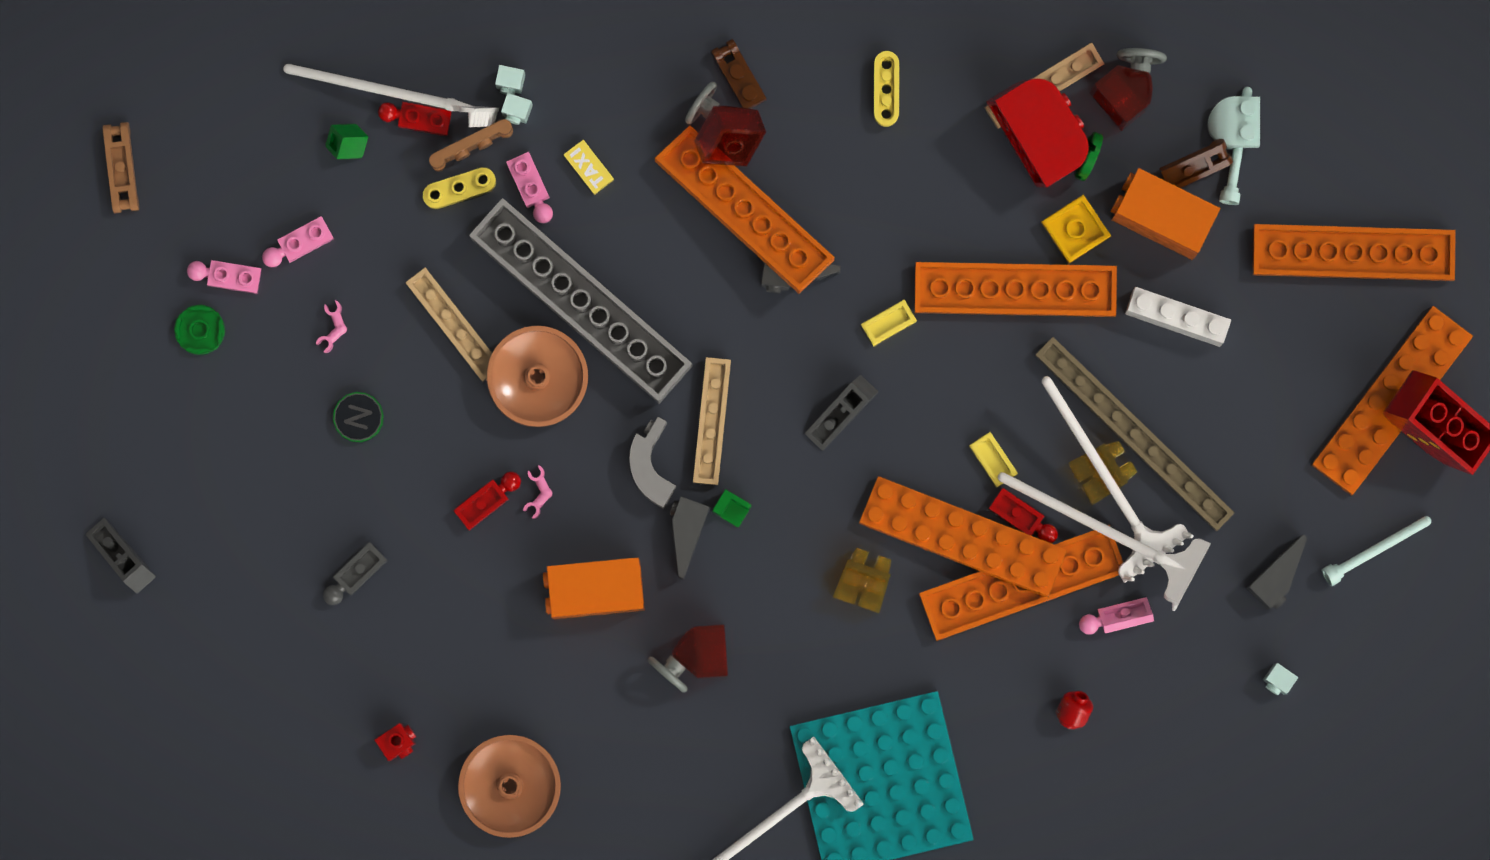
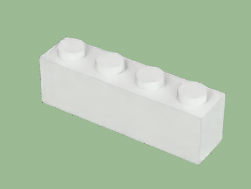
[1125,287,1231,347]

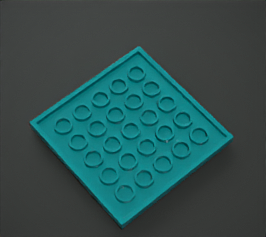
[790,691,974,860]

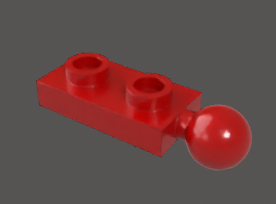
[378,102,452,136]
[453,471,521,531]
[988,488,1058,543]

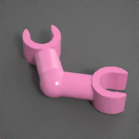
[316,300,347,353]
[523,465,553,519]

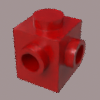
[375,723,416,761]

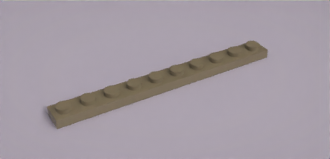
[1035,337,1235,531]

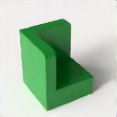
[325,124,368,159]
[712,489,751,527]

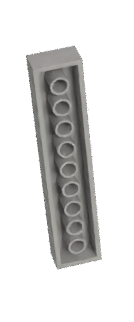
[469,198,693,404]

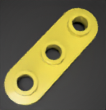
[874,51,899,127]
[423,168,496,209]

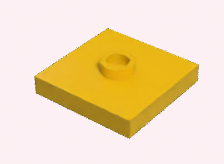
[1041,194,1111,264]

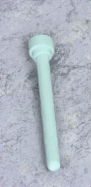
[1219,87,1252,205]
[1321,516,1431,586]

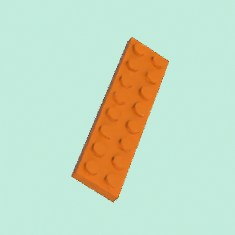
[655,125,835,294]
[1252,224,1455,281]
[914,262,1117,317]
[1311,306,1473,496]
[859,476,1067,598]
[919,525,1123,641]

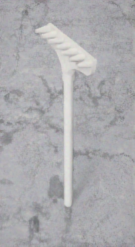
[283,64,499,127]
[1041,376,1194,583]
[998,472,1211,611]
[712,737,864,860]

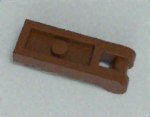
[711,39,767,112]
[1159,139,1233,188]

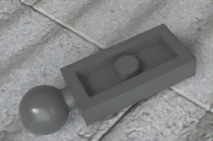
[323,542,388,605]

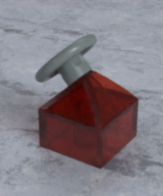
[1090,48,1167,131]
[685,81,766,166]
[647,625,728,692]

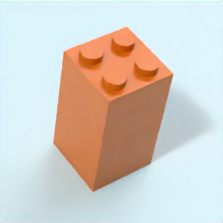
[1110,168,1221,260]
[543,557,645,619]

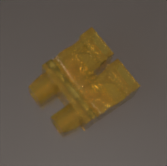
[1068,441,1137,505]
[833,548,891,613]

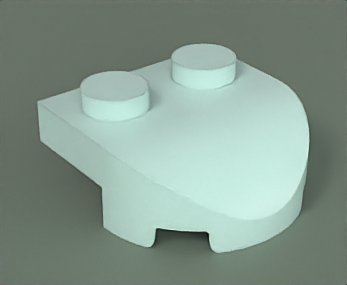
[1207,96,1260,150]

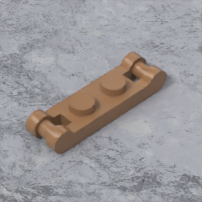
[429,119,513,172]
[103,122,140,213]

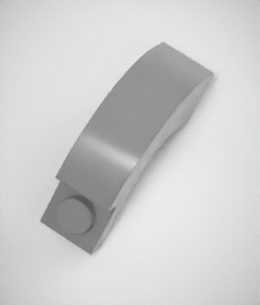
[629,417,676,509]

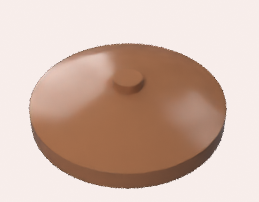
[487,326,588,427]
[458,735,561,838]

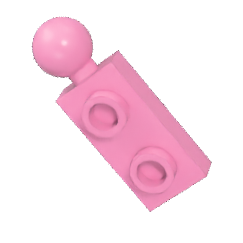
[506,152,553,223]
[262,216,334,267]
[187,260,262,294]
[1079,597,1154,635]

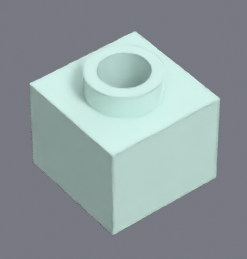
[495,65,525,95]
[501,93,533,125]
[1263,663,1298,696]

